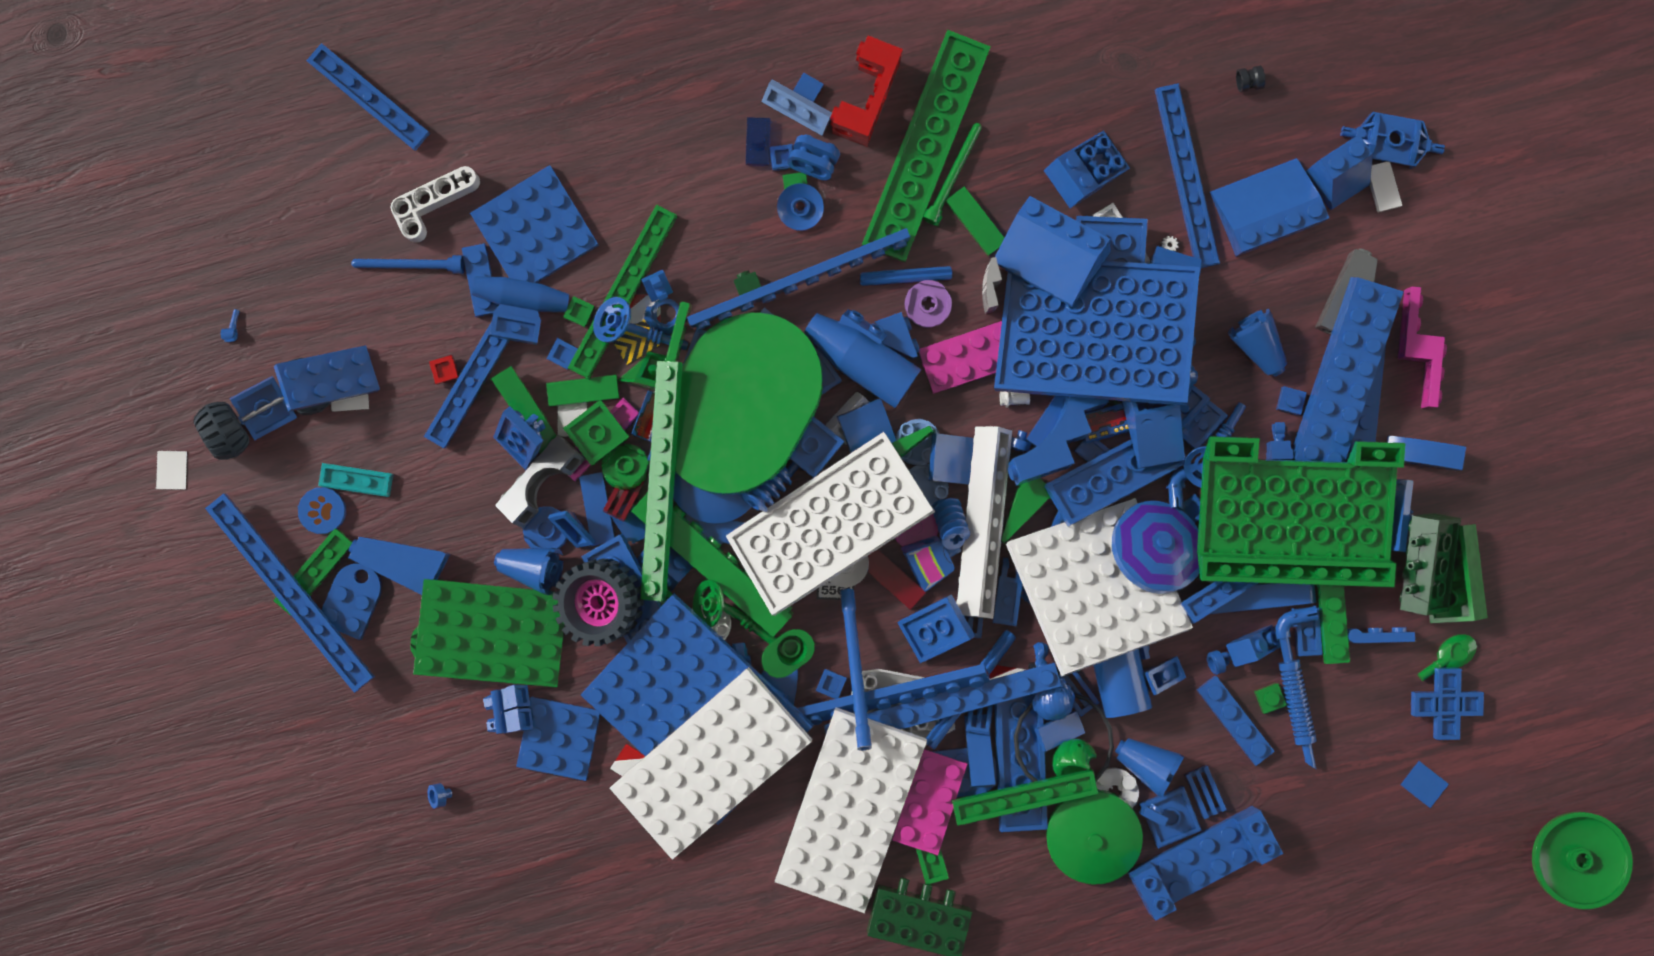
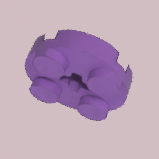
[905,280,952,328]

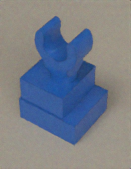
[1266,422,1293,460]

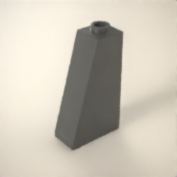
[1315,248,1377,335]

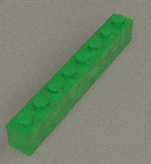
[631,492,794,637]

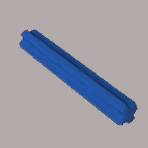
[860,266,952,286]

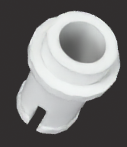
[1000,392,1030,408]

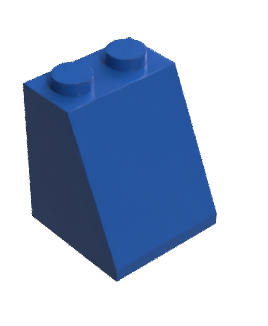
[1305,134,1373,210]

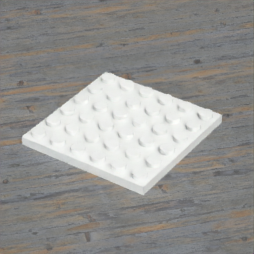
[1006,498,1193,676]

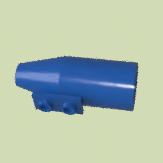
[804,309,921,408]
[1093,645,1152,718]

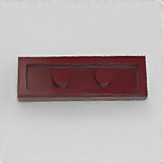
[867,549,926,610]

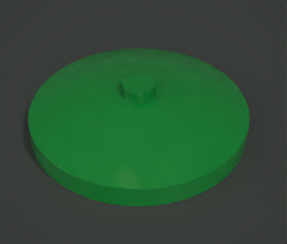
[1046,789,1143,884]
[1532,812,1633,909]

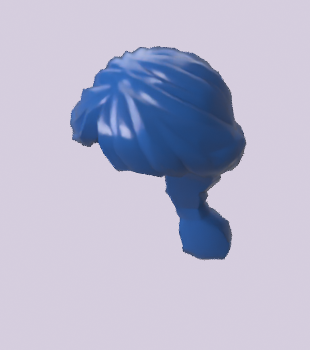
[1032,642,1075,721]

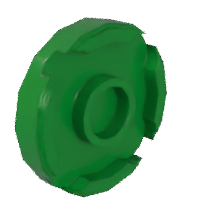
[602,444,649,490]

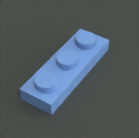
[761,79,832,135]

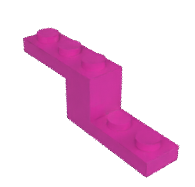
[1398,287,1447,409]

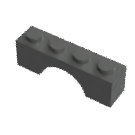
[495,435,586,529]

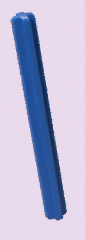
[926,630,1016,749]

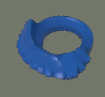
[644,298,679,335]

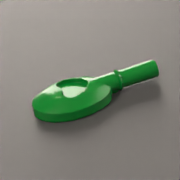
[1417,634,1477,681]

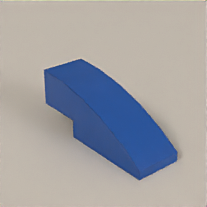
[1387,436,1466,471]

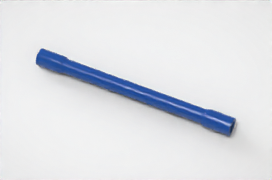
[840,589,872,751]

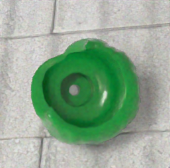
[1053,739,1097,776]

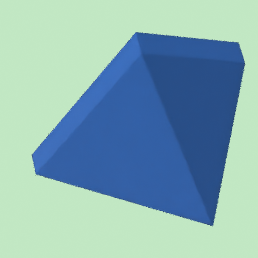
[548,511,595,548]

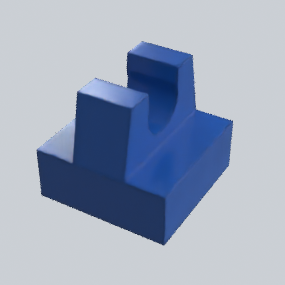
[641,270,673,302]

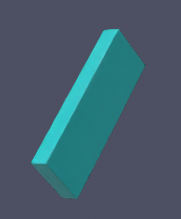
[318,463,393,497]

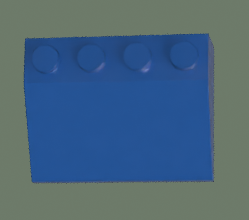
[1210,158,1329,257]
[995,196,1111,307]

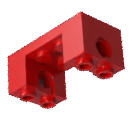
[830,35,903,147]

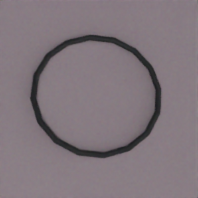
[1014,693,1114,782]

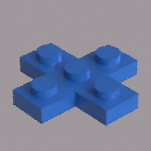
[1411,668,1484,740]

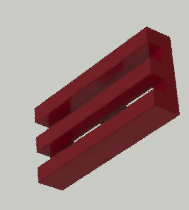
[603,480,646,522]

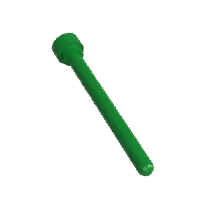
[923,123,982,226]

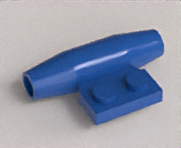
[472,276,569,345]

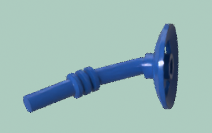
[593,297,689,350]
[1184,402,1246,488]

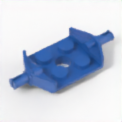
[1340,112,1445,169]

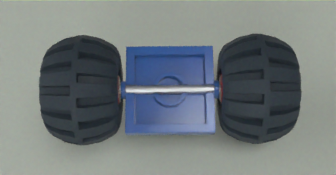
[194,358,330,460]

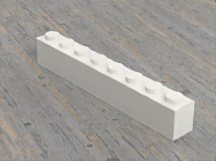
[957,427,1012,619]

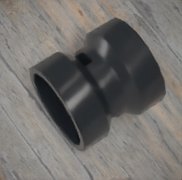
[1236,65,1265,92]

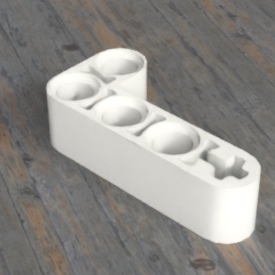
[391,166,480,243]

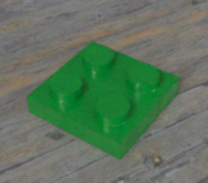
[563,400,630,466]

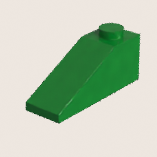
[1001,478,1050,543]

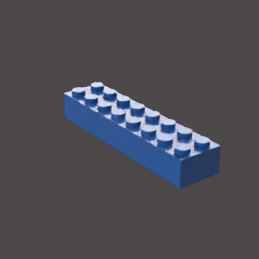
[1292,277,1404,462]

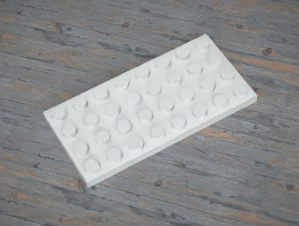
[726,432,935,616]
[610,667,813,859]
[775,708,927,913]

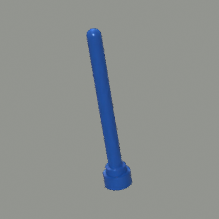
[351,255,465,274]

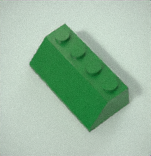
[1429,524,1488,623]

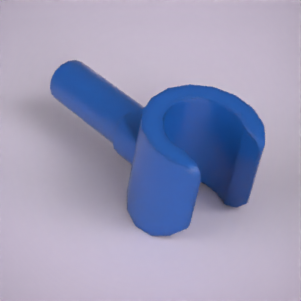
[221,309,240,342]

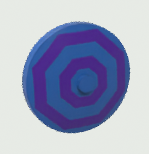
[1112,501,1200,594]

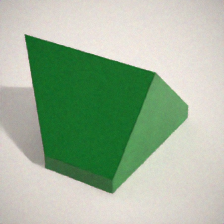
[618,351,666,390]

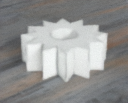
[1160,236,1179,252]

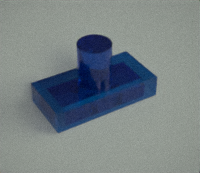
[746,117,771,166]

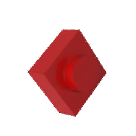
[429,355,459,385]

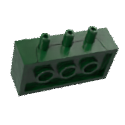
[1399,513,1461,616]
[867,878,972,956]

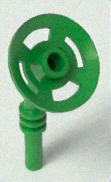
[693,580,777,644]

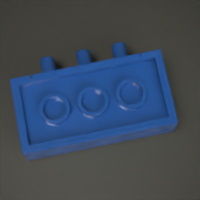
[787,416,844,478]

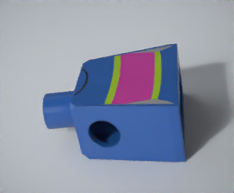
[901,536,962,592]

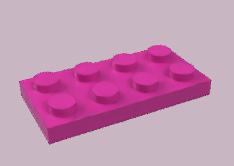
[918,321,1002,394]
[892,749,967,855]

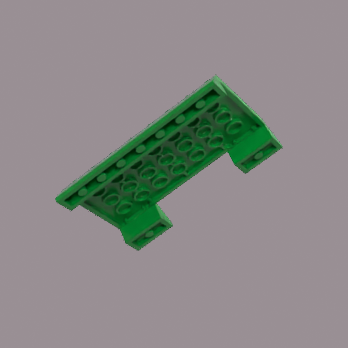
[1197,436,1406,587]

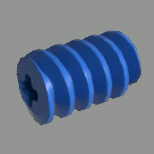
[742,466,792,512]
[931,498,970,550]

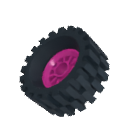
[553,558,644,647]

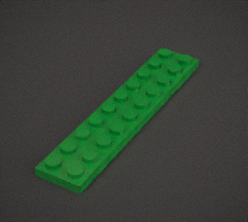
[862,30,991,263]

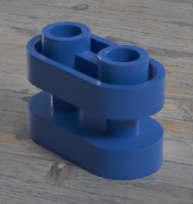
[787,134,840,180]

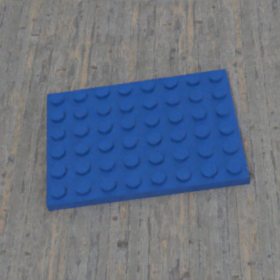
[994,261,1200,406]
[581,593,814,825]

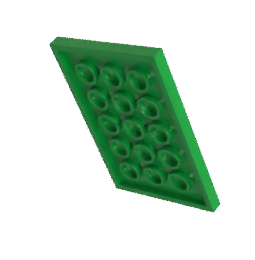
[413,579,564,687]

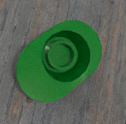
[762,629,814,678]

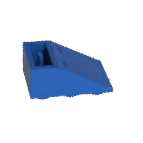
[1043,130,1130,208]
[1122,401,1185,469]

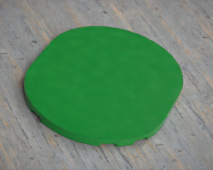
[675,313,823,495]

